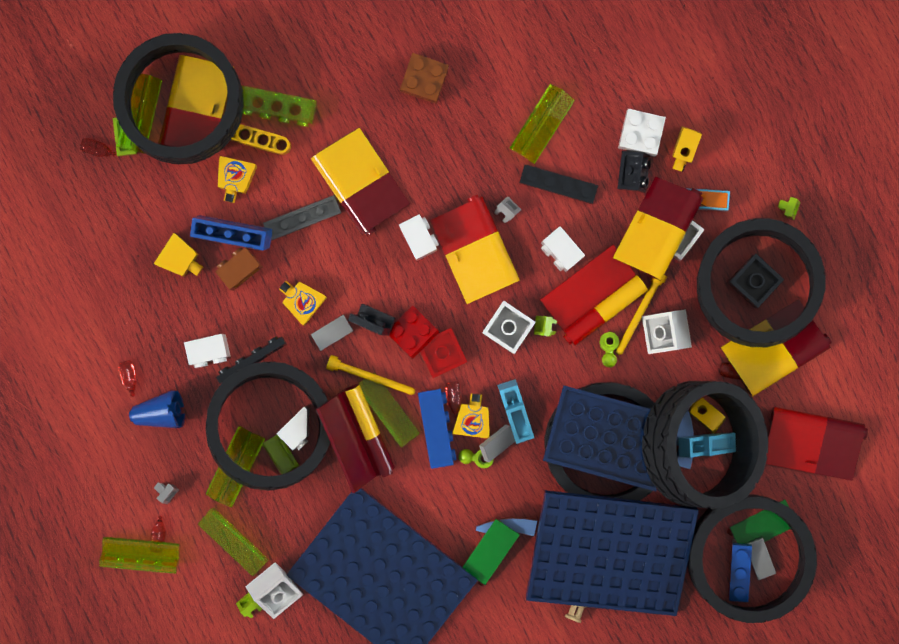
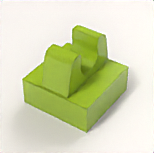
[778,197,801,220]
[534,316,557,336]
[236,593,262,618]

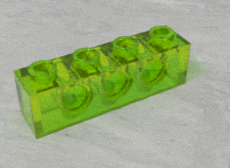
[241,85,317,127]

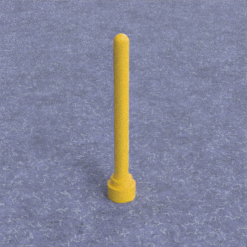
[616,275,668,355]
[326,355,415,395]

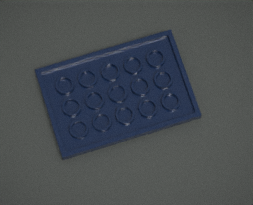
[543,385,657,492]

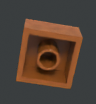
[400,53,449,104]
[215,247,263,291]

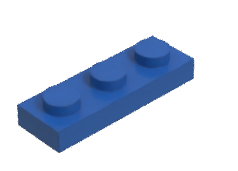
[729,543,752,602]

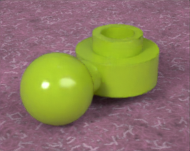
[599,332,619,368]
[458,449,494,468]

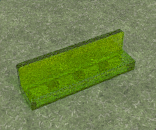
[117,74,162,154]
[510,84,574,164]
[359,373,419,448]
[206,426,265,507]
[198,507,269,576]
[99,537,179,574]

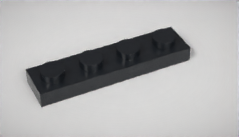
[519,164,598,204]
[216,336,287,384]

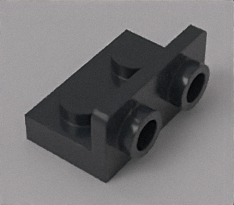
[617,151,651,193]
[348,304,396,336]

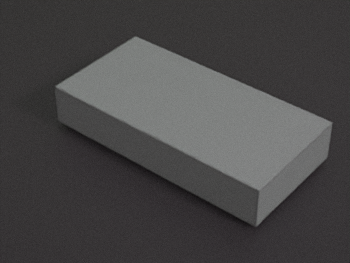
[311,315,353,351]
[479,425,515,462]
[745,537,776,580]

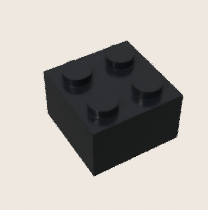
[727,253,784,308]

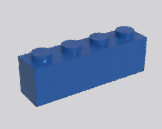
[190,215,272,251]
[418,389,457,469]

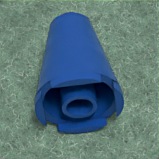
[129,390,185,428]

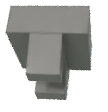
[494,196,521,223]
[154,482,179,504]

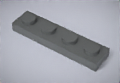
[263,195,341,241]

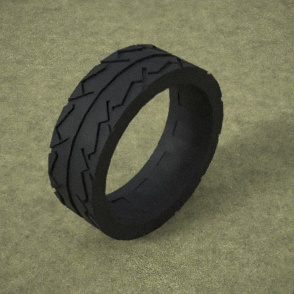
[113,33,244,164]
[697,218,826,347]
[205,362,330,491]
[642,381,768,509]
[544,382,655,501]
[687,494,817,623]

